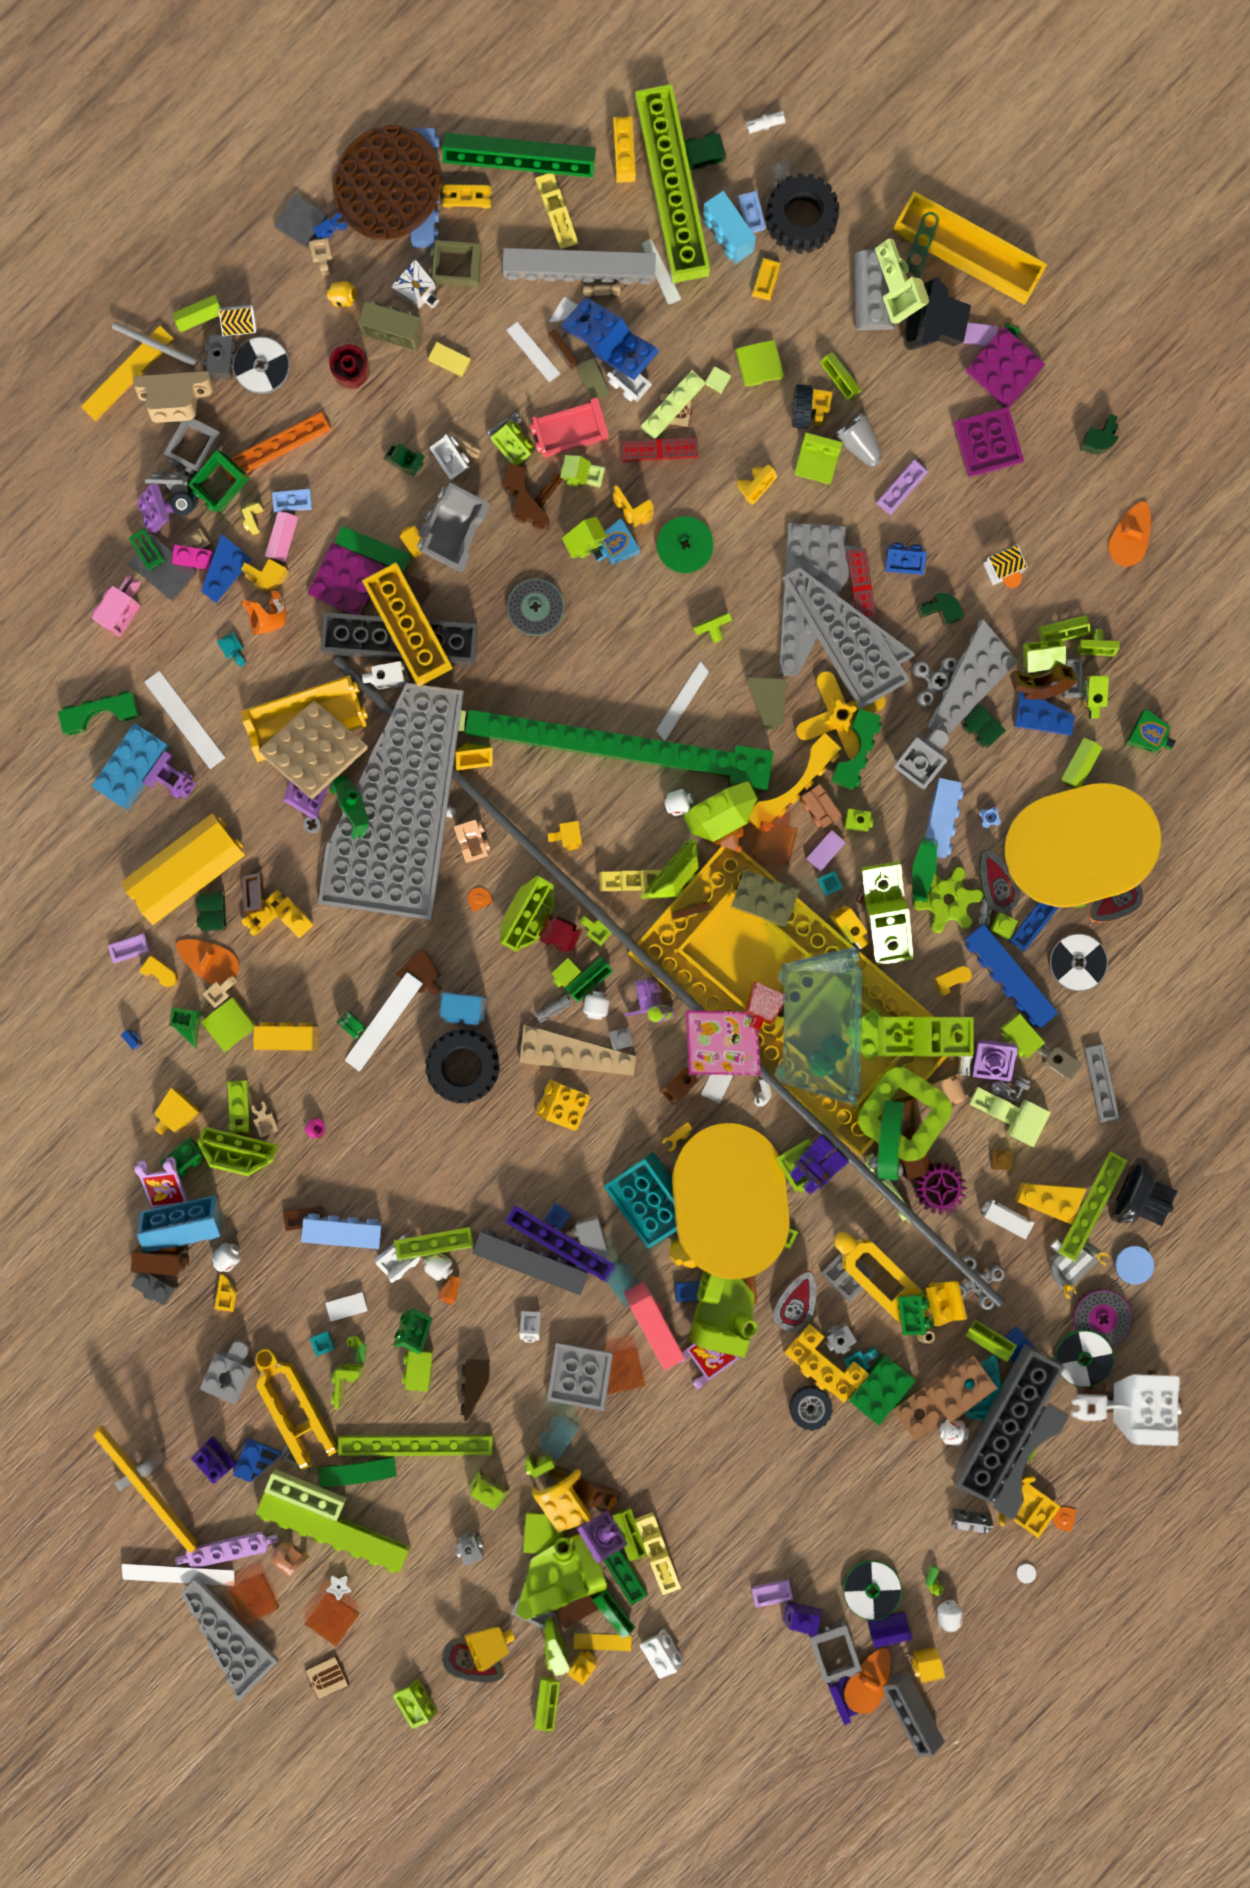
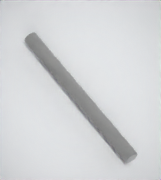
[112,322,198,367]

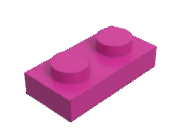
[171,544,213,570]

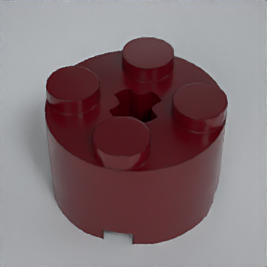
[329,344,370,389]
[538,913,583,953]

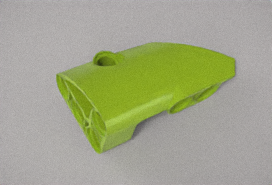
[687,1271,758,1357]
[515,1534,606,1621]

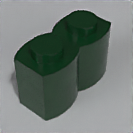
[684,133,726,170]
[961,704,1006,749]
[196,891,227,932]

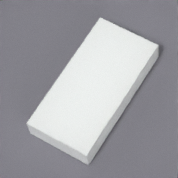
[325,1292,368,1322]

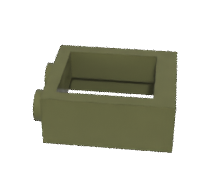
[429,240,482,288]

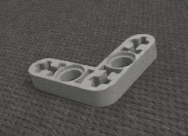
[114,1450,166,1491]

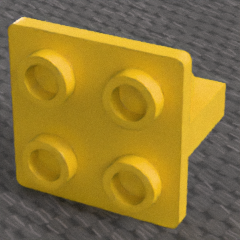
[926,1281,967,1326]

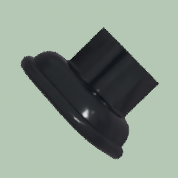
[904,277,971,350]
[1110,1158,1178,1226]

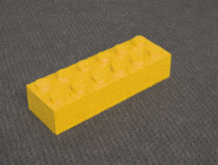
[362,563,453,687]

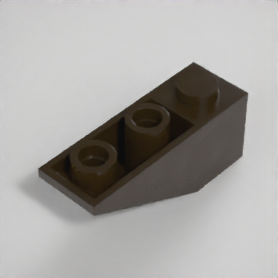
[461,1359,490,1421]

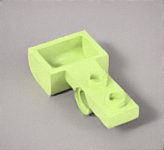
[875,238,929,324]
[968,1087,1051,1147]

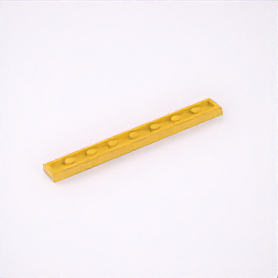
[93,1424,197,1553]

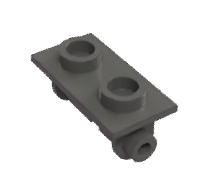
[951,1509,993,1534]

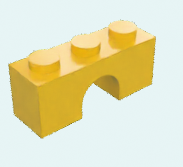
[613,116,635,183]

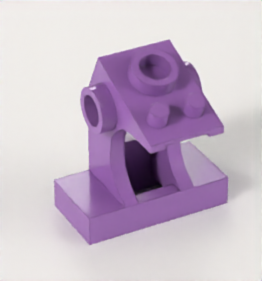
[143,751,196,799]

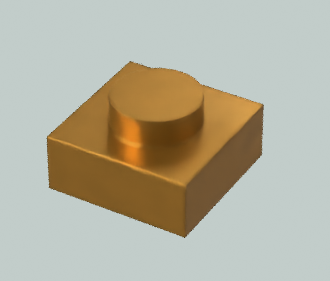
[992,1150,1012,1170]

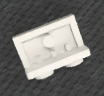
[607,369,652,402]
[429,434,470,480]
[374,1235,421,1283]
[640,1629,684,1679]

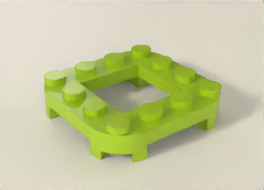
[858,1067,952,1161]

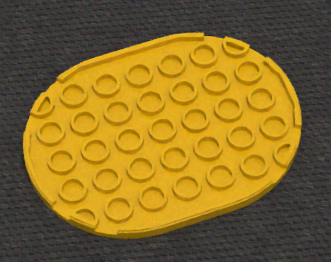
[1005,783,1161,907]
[672,1123,789,1279]

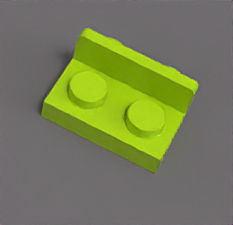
[490,419,535,466]
[524,1453,557,1478]
[392,1679,437,1729]

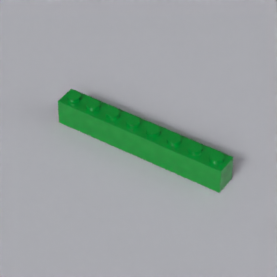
[442,132,596,178]

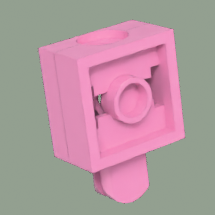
[92,575,141,637]

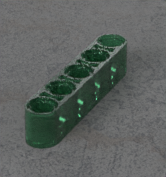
[906,212,940,278]

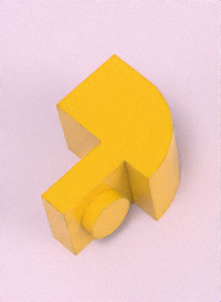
[241,559,288,591]

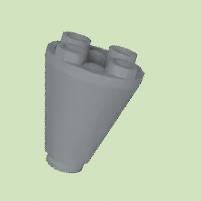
[835,413,883,468]

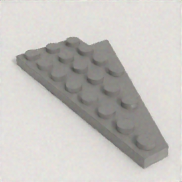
[779,523,862,676]
[782,567,915,709]

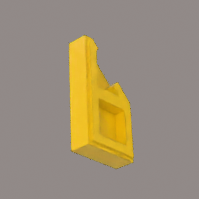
[214,1273,237,1312]

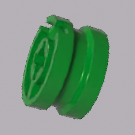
[337,1010,367,1039]

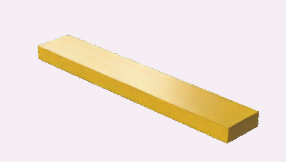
[81,325,175,421]

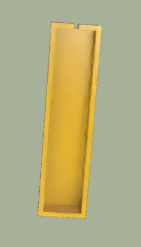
[893,191,1048,305]

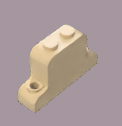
[133,371,213,423]

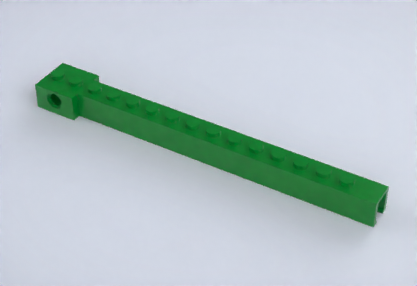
[465,710,774,791]

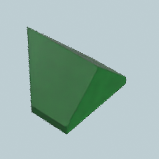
[169,1007,202,1049]

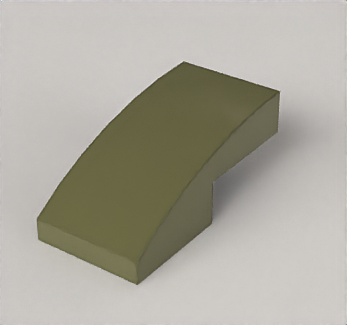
[576,358,610,400]

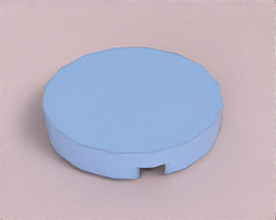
[1114,1245,1154,1284]

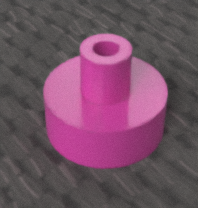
[305,1118,325,1138]

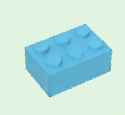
[702,191,756,264]

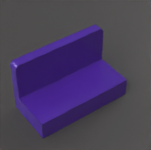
[868,1612,912,1648]
[827,1676,859,1725]

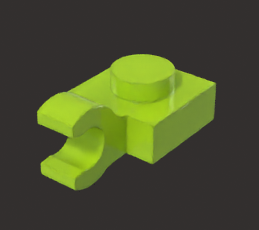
[579,916,612,946]

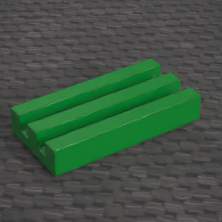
[128,528,165,571]

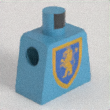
[592,519,640,564]

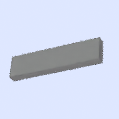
[1083,1043,1120,1123]

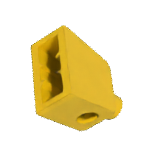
[274,896,314,938]
[828,905,869,949]
[154,1087,202,1135]
[464,1627,514,1671]

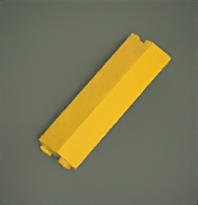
[241,675,368,762]
[121,813,245,925]

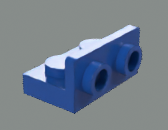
[885,543,927,575]

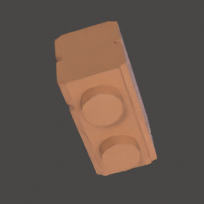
[800,784,842,829]

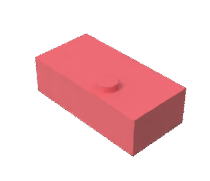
[624,1281,685,1370]

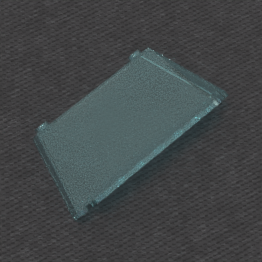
[776,948,863,1106]

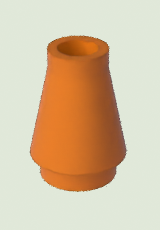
[438,1275,461,1305]

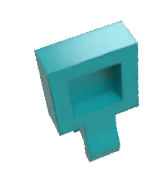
[217,632,246,667]
[843,1346,879,1370]

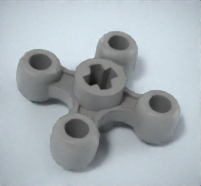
[913,657,958,707]
[959,1255,1005,1310]

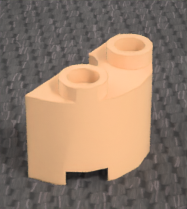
[454,820,490,863]
[930,1074,966,1109]

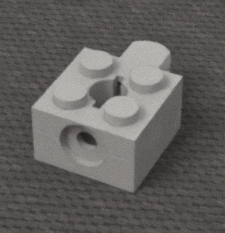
[894,728,949,790]
[200,1340,255,1405]

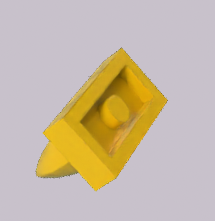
[737,464,777,506]

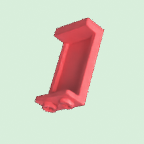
[530,397,609,458]

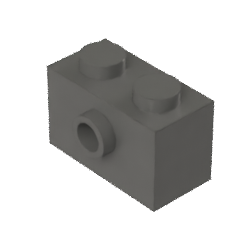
[204,334,236,380]
[131,1272,179,1306]

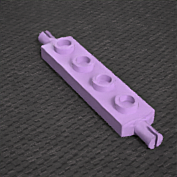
[175,1531,279,1568]

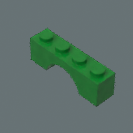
[57,691,142,736]
[830,708,882,790]

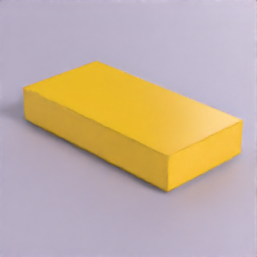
[752,258,781,301]

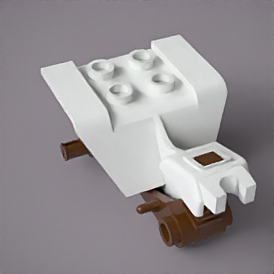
[1071,1370,1182,1446]

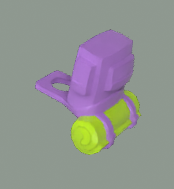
[624,978,676,1022]

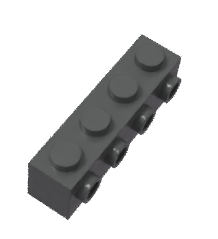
[882,1672,945,1757]

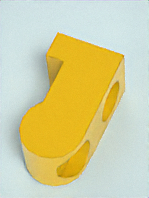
[139,956,179,987]
[933,966,972,996]

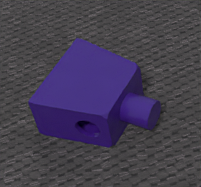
[783,1601,823,1636]

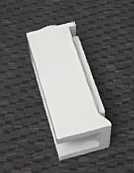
[981,1199,1035,1239]

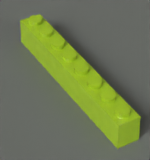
[256,1492,411,1573]

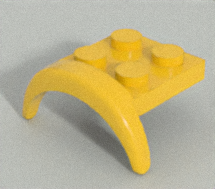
[532,1469,592,1533]
[998,1475,1061,1538]

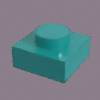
[817,871,843,897]
[309,1330,335,1357]

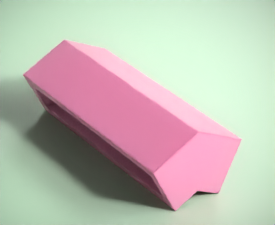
[265,511,298,563]

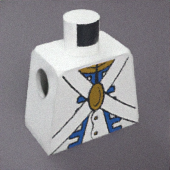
[391,260,439,309]
[362,661,409,689]

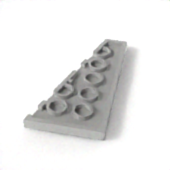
[927,619,1018,734]
[181,1577,279,1702]

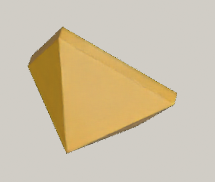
[455,743,493,770]

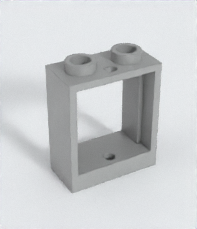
[164,418,222,476]
[809,1620,861,1683]

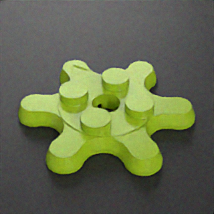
[913,866,984,933]

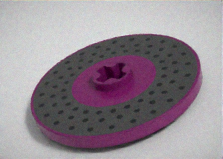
[1073,1289,1132,1347]

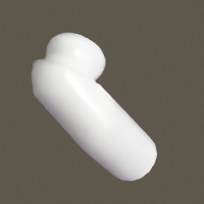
[754,1080,772,1106]

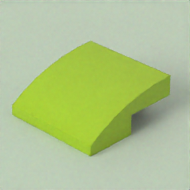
[735,340,784,387]
[201,997,256,1052]
[523,1512,564,1554]

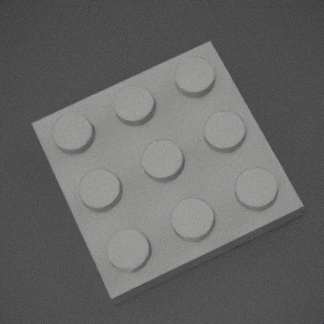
[547,1342,614,1411]

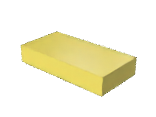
[428,342,471,377]

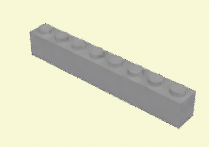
[503,248,656,285]

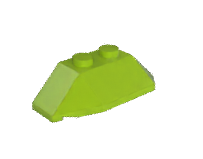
[683,781,758,842]
[640,839,698,899]
[500,876,555,952]
[198,1126,279,1176]

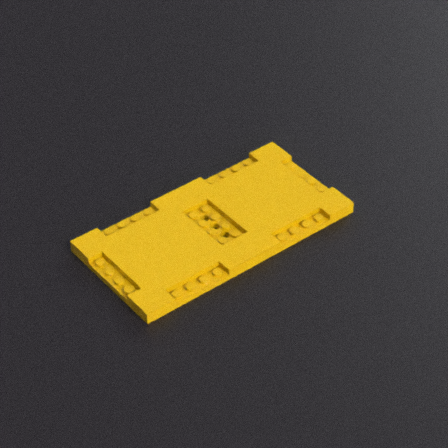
[628,846,958,1156]

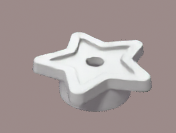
[326,1575,352,1600]

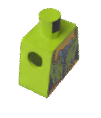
[1082,676,1109,719]
[468,1470,510,1510]

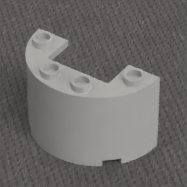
[417,483,491,572]

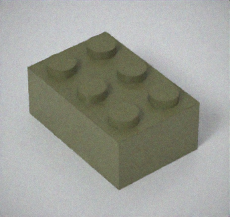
[358,301,424,352]
[730,870,799,927]

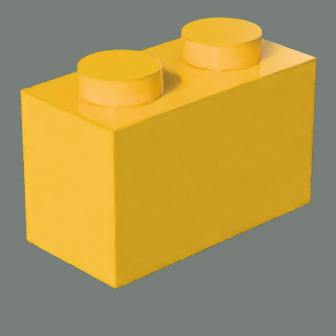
[911,1647,945,1683]

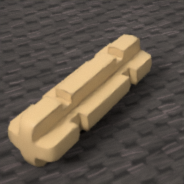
[583,284,621,298]
[448,432,481,459]

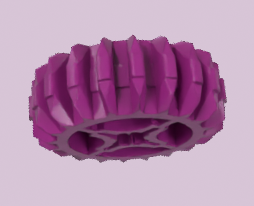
[914,1162,967,1215]

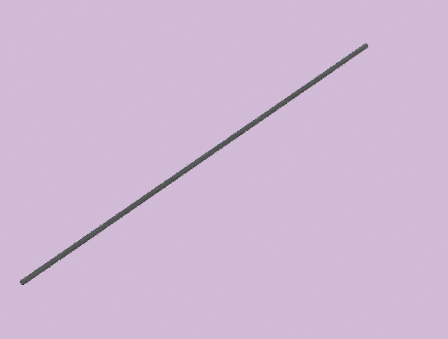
[333,656,1005,1307]

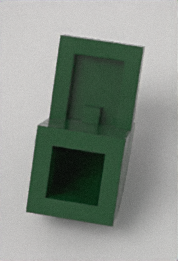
[1080,414,1119,454]
[383,442,425,476]
[918,593,964,626]

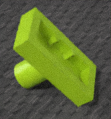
[692,612,732,643]
[1077,629,1120,656]

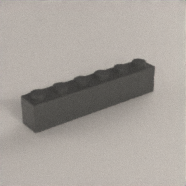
[472,1229,589,1295]

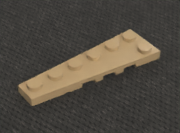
[519,1025,636,1076]

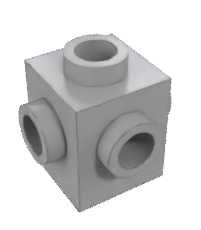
[825,1323,857,1354]
[454,1532,484,1566]

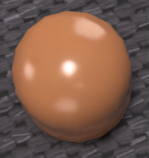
[272,1542,309,1577]

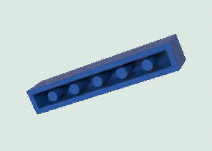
[963,924,1058,1028]

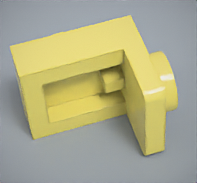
[242,502,264,535]

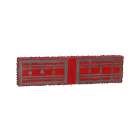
[621,438,698,462]
[847,549,877,625]

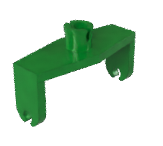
[330,775,369,839]
[912,838,938,902]

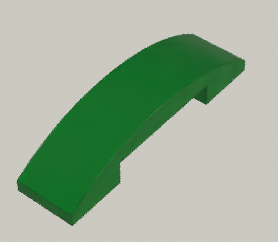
[878,1100,905,1180]
[318,1456,397,1487]

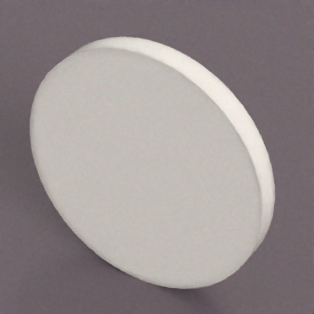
[1016,1563,1036,1583]

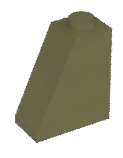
[747,677,786,731]

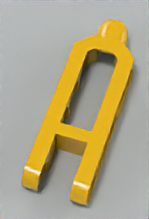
[834,1231,932,1324]
[255,1348,338,1470]

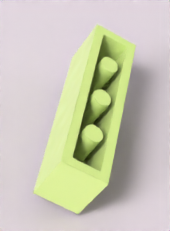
[264,1469,347,1521]

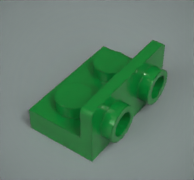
[160,1137,204,1180]
[898,1292,932,1335]
[393,1308,433,1354]

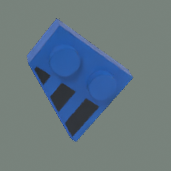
[233,1438,283,1482]

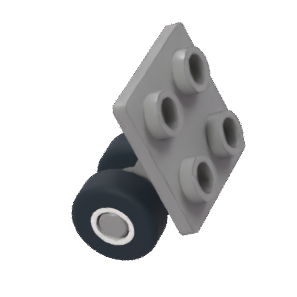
[145,470,198,516]

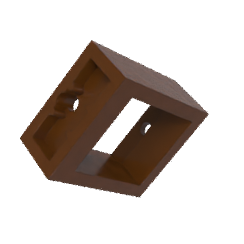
[131,1245,190,1276]

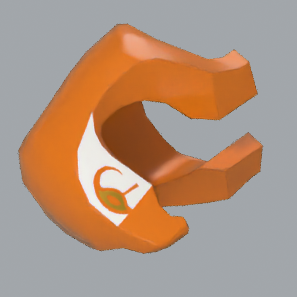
[240,591,287,635]

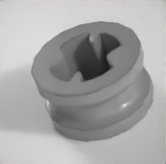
[303,816,322,834]

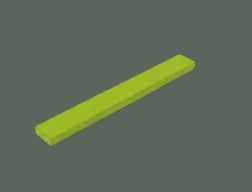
[338,1434,493,1456]

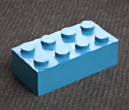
[91,723,171,810]
[440,993,487,1024]
[137,1195,222,1253]

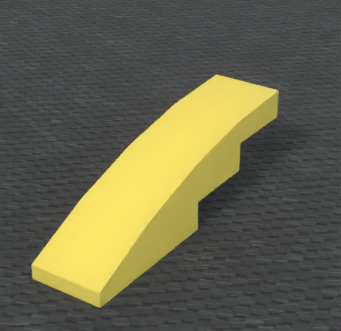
[535,174,578,250]
[599,870,662,891]
[635,1512,681,1595]

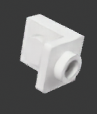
[520,1311,541,1343]

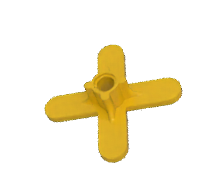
[796,672,886,760]

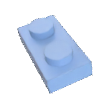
[738,191,766,233]
[272,489,313,513]

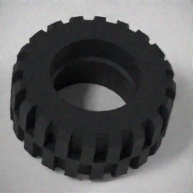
[765,173,840,254]
[425,1030,500,1103]

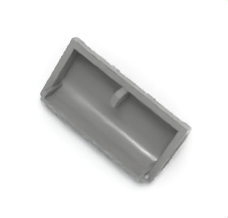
[854,250,894,331]

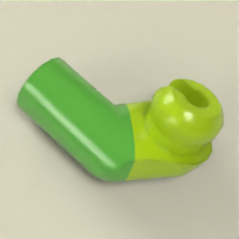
[347,1336,366,1363]
[925,1565,943,1596]

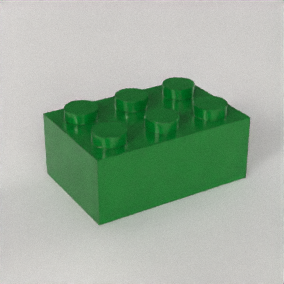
[848,1353,916,1426]

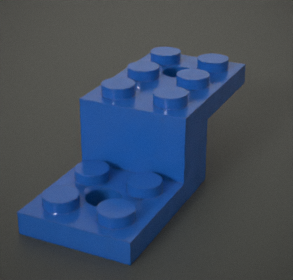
[561,297,659,380]

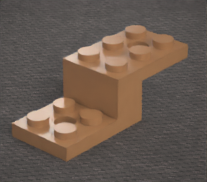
[892,1356,997,1441]

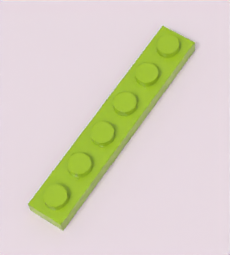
[1057,1151,1128,1262]

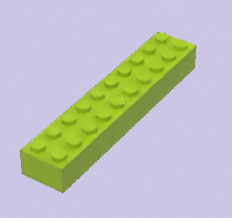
[635,84,710,284]

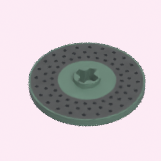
[507,579,564,636]

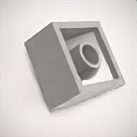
[573,1215,609,1258]

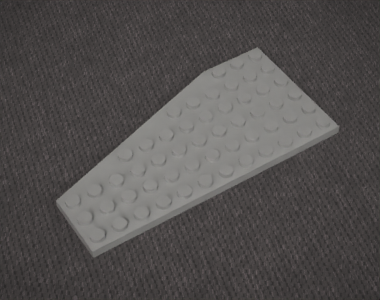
[318,683,464,920]

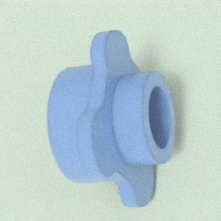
[979,807,1001,828]

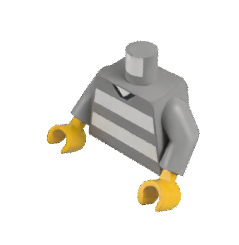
[1049,1238,1111,1299]

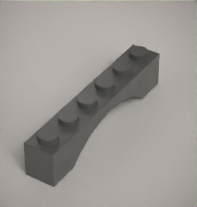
[992,1403,1070,1520]

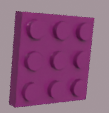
[965,326,1046,408]
[953,407,1024,478]
[308,542,384,615]

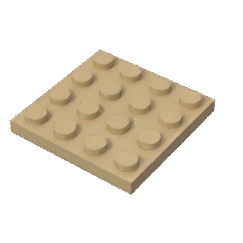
[258,701,368,799]

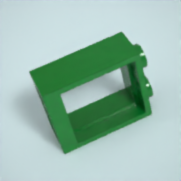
[188,450,251,512]

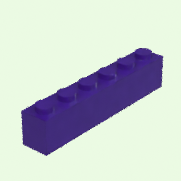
[505,1205,617,1283]

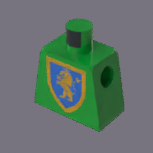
[1125,709,1176,753]

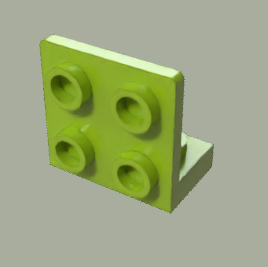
[794,433,843,485]
[331,1364,364,1410]

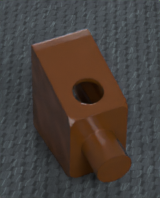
[396,949,443,996]
[659,1067,699,1104]

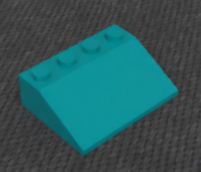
[603,1151,677,1249]

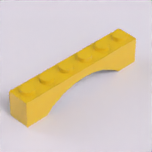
[749,733,841,833]

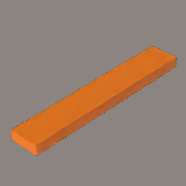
[222,411,332,481]

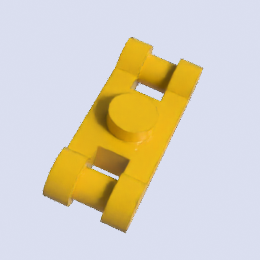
[442,185,491,208]
[241,890,284,937]

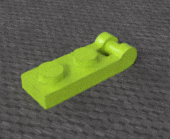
[228,1080,251,1134]

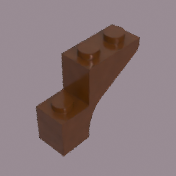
[502,463,550,530]
[545,1466,620,1511]

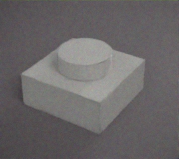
[609,1027,633,1051]

